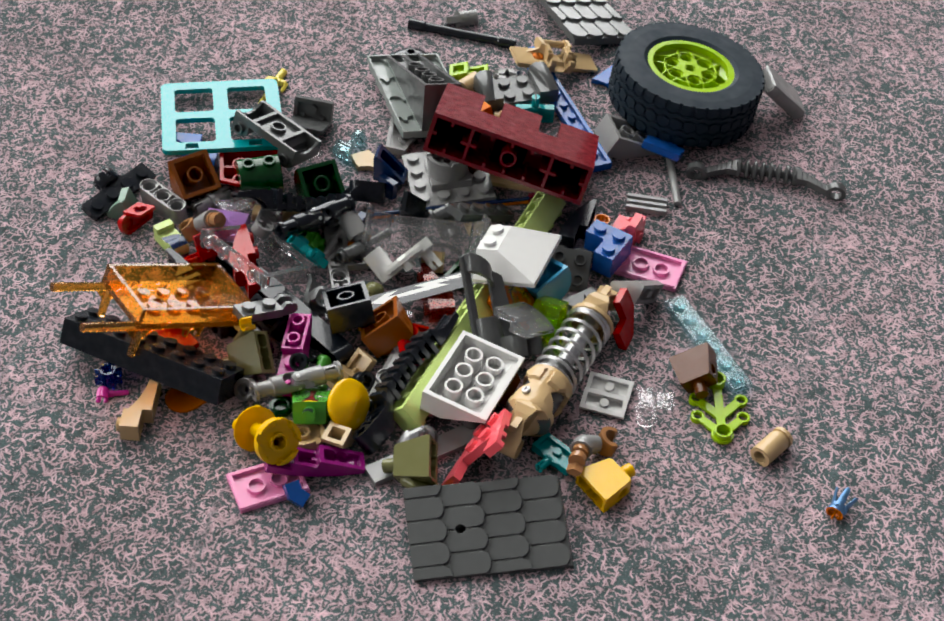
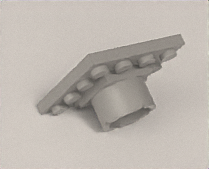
[401,151,496,207]

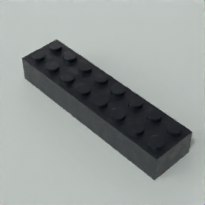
[60,308,244,406]

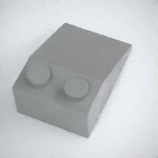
[594,113,657,160]

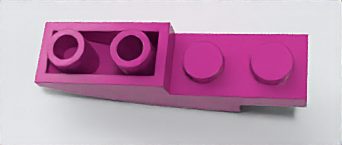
[277,313,312,396]

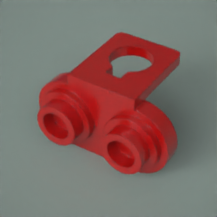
[117,202,155,235]
[184,229,222,269]

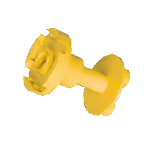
[232,405,302,466]

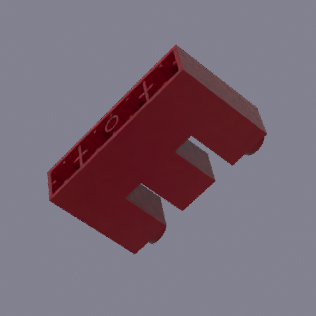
[422,83,599,205]

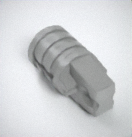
[445,9,479,27]

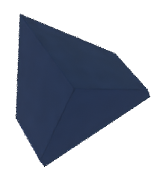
[373,144,409,185]

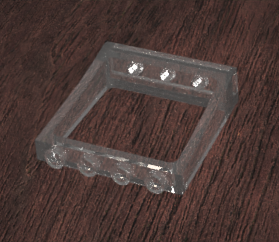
[200,224,318,288]

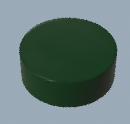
[269,397,292,418]

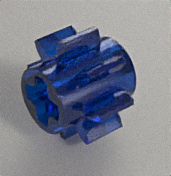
[94,362,123,390]

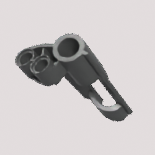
[458,252,544,357]

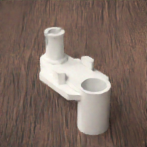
[363,236,443,284]

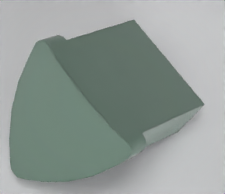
[107,187,138,219]

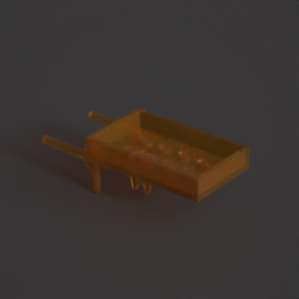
[50,263,251,357]

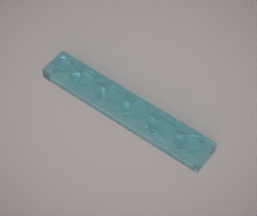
[664,295,753,394]

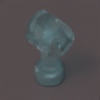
[332,130,367,161]

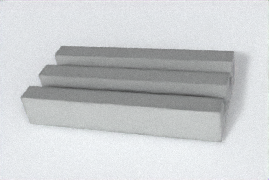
[625,193,668,216]

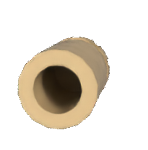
[750,427,793,467]

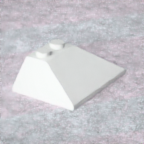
[472,224,562,288]

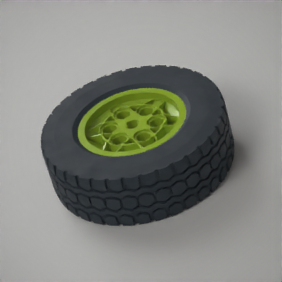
[608,22,764,147]

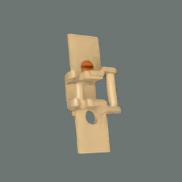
[509,37,598,74]

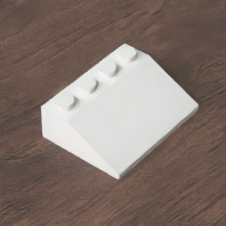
[420,330,525,423]

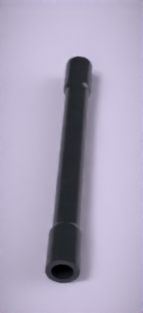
[408,18,517,49]

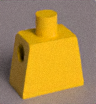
[576,458,636,513]

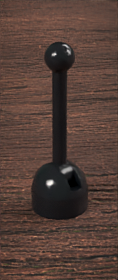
[289,352,318,371]

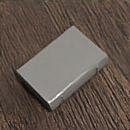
[763,65,805,119]

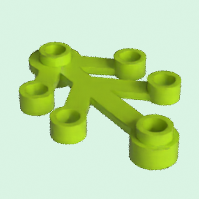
[688,371,750,445]

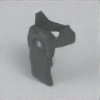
[304,273,330,321]

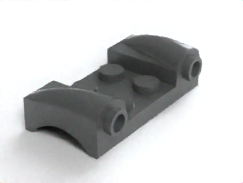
[473,62,559,112]
[233,100,322,168]

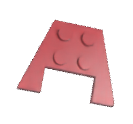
[442,408,512,485]

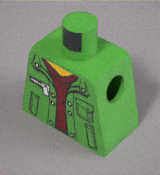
[291,390,331,424]

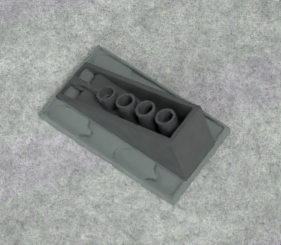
[367,53,462,139]

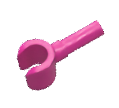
[96,386,129,403]

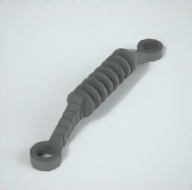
[686,158,846,201]

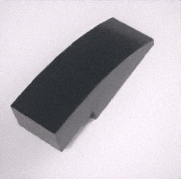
[559,199,597,249]

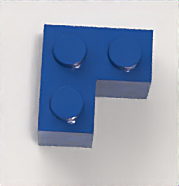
[584,219,633,278]

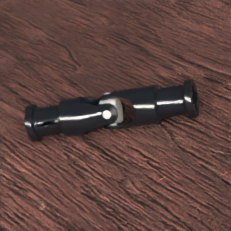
[275,194,356,240]

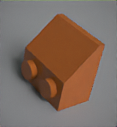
[167,149,222,203]
[361,296,414,359]

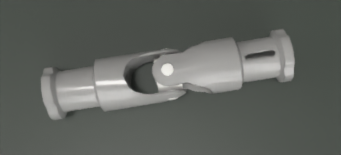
[249,360,344,402]

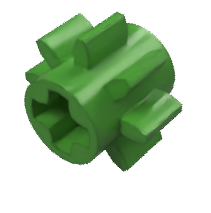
[301,231,325,252]

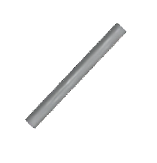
[665,157,682,206]

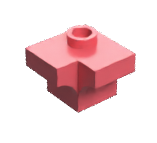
[612,212,646,245]

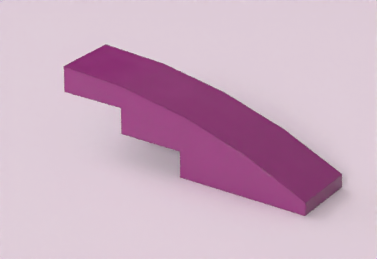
[265,444,365,477]

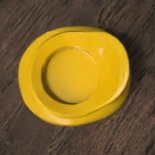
[327,378,370,431]

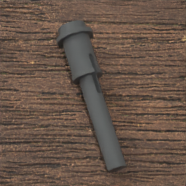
[335,227,393,264]

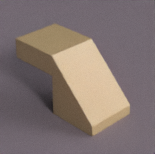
[326,347,377,389]
[321,421,357,448]

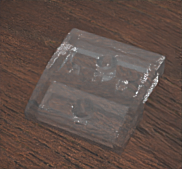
[493,302,555,339]

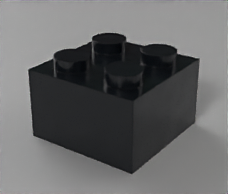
[321,281,376,334]

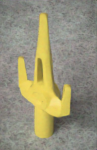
[258,68,288,104]

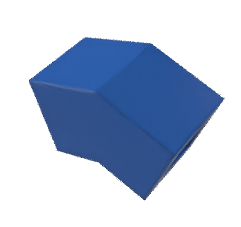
[283,480,311,508]

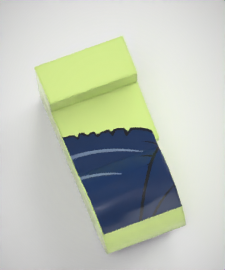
[153,218,189,256]

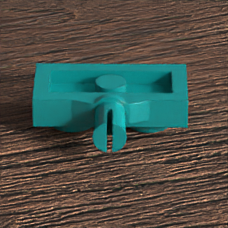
[515,94,555,123]
[286,235,329,269]
[531,432,571,476]

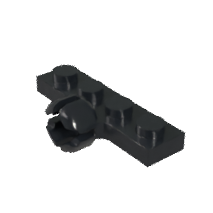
[81,162,156,221]

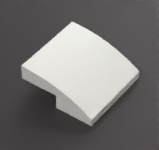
[579,371,634,420]

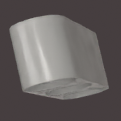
[139,178,187,224]

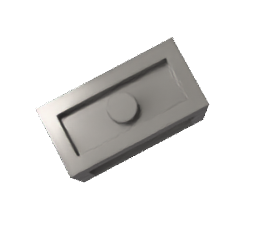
[610,280,664,304]

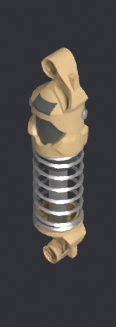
[498,285,618,459]

